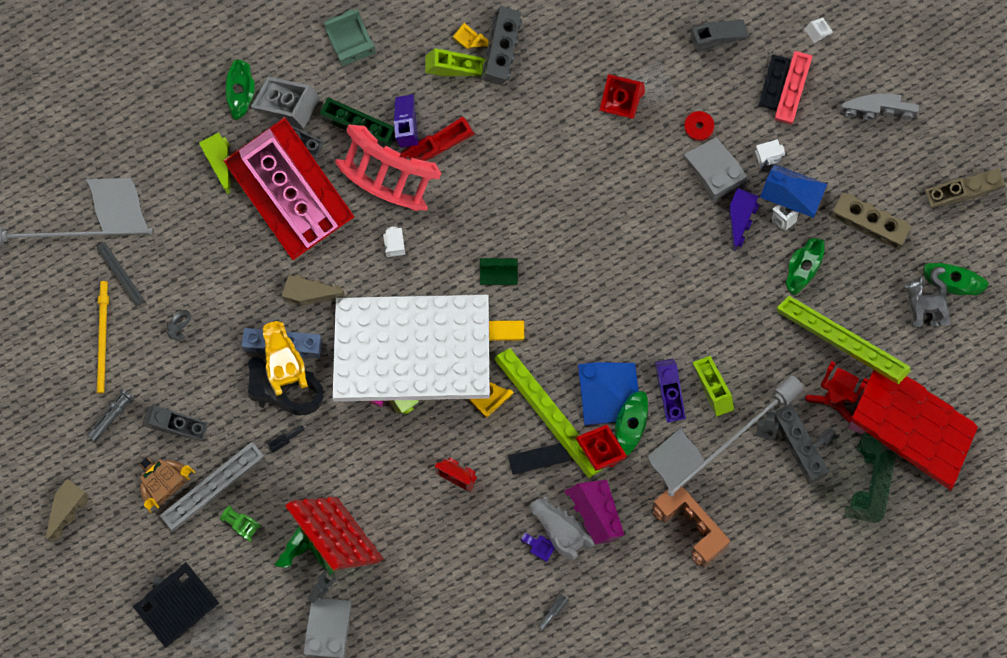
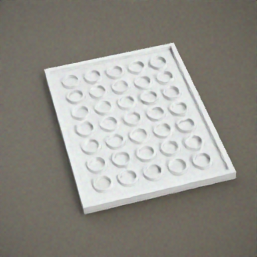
[333,295,490,402]

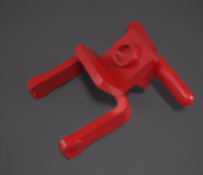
[805,361,869,423]

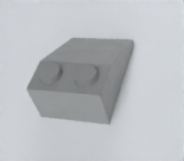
[251,77,320,129]
[684,137,747,201]
[304,598,352,658]

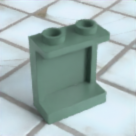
[324,9,376,67]

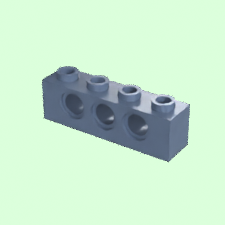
[242,328,323,359]

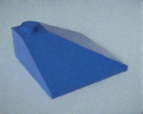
[760,164,827,218]
[578,362,639,426]

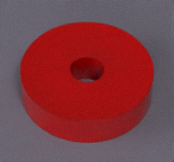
[684,111,715,141]

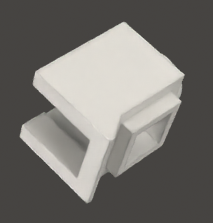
[755,139,785,168]
[772,205,799,231]
[383,227,405,257]

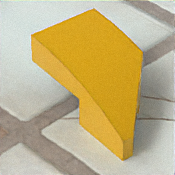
[452,23,489,49]

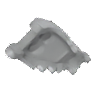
[530,497,595,561]

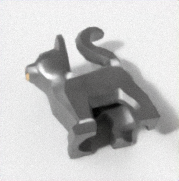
[904,267,950,327]

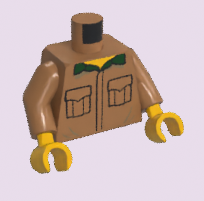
[140,458,196,513]

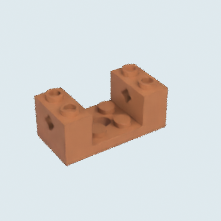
[652,487,730,567]

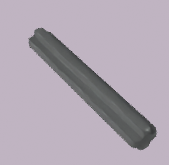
[97,242,144,306]

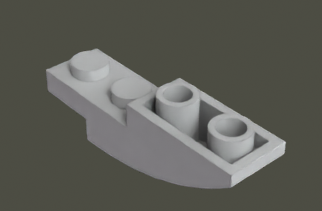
[840,94,919,120]

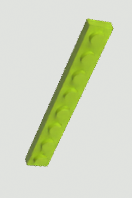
[777,296,911,384]
[494,348,604,479]

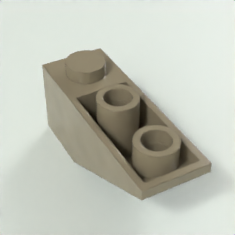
[282,274,345,306]
[46,479,89,542]

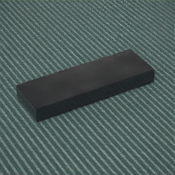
[758,54,790,111]
[508,443,569,475]

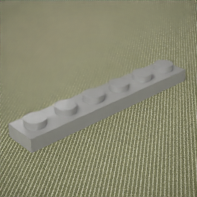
[160,442,265,531]

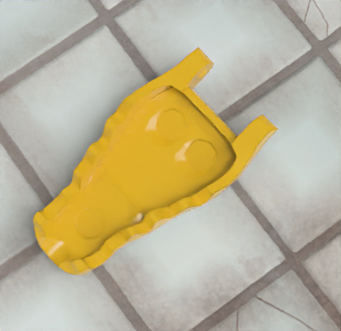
[262,321,308,396]

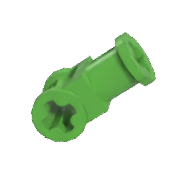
[220,506,261,542]

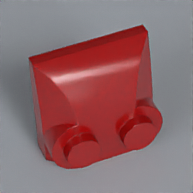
[599,74,645,119]
[576,425,627,471]
[435,457,477,492]

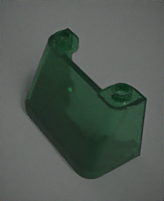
[844,432,895,523]

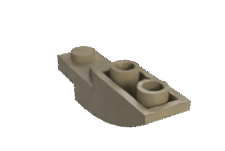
[925,168,1005,208]

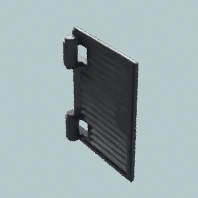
[132,562,219,648]

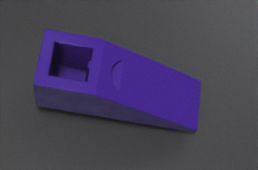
[394,94,419,148]
[729,188,760,252]
[654,358,686,423]

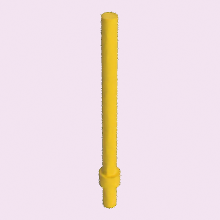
[97,281,109,394]

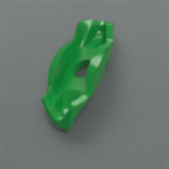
[225,59,255,120]
[786,238,825,296]
[923,263,989,296]
[615,391,648,455]
[273,527,308,568]

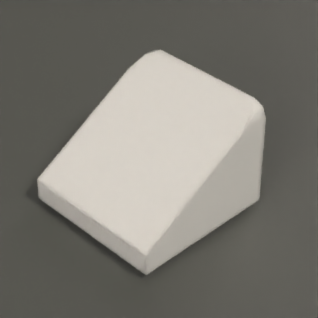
[805,18,833,43]

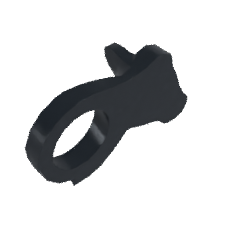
[248,358,324,416]

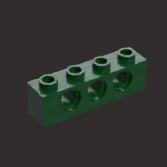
[320,97,396,148]

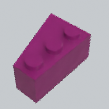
[564,480,624,545]

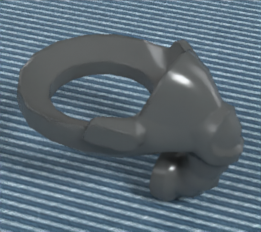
[167,310,191,341]

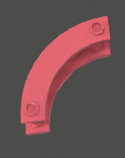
[335,124,442,211]

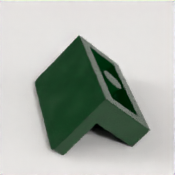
[479,258,518,285]

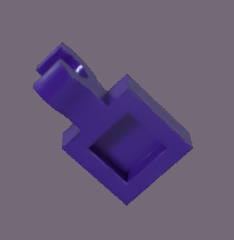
[521,533,555,563]

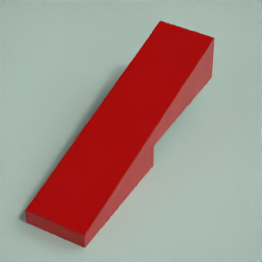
[400,116,475,161]

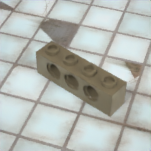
[831,193,911,250]

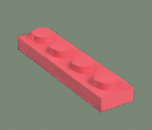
[774,51,812,125]

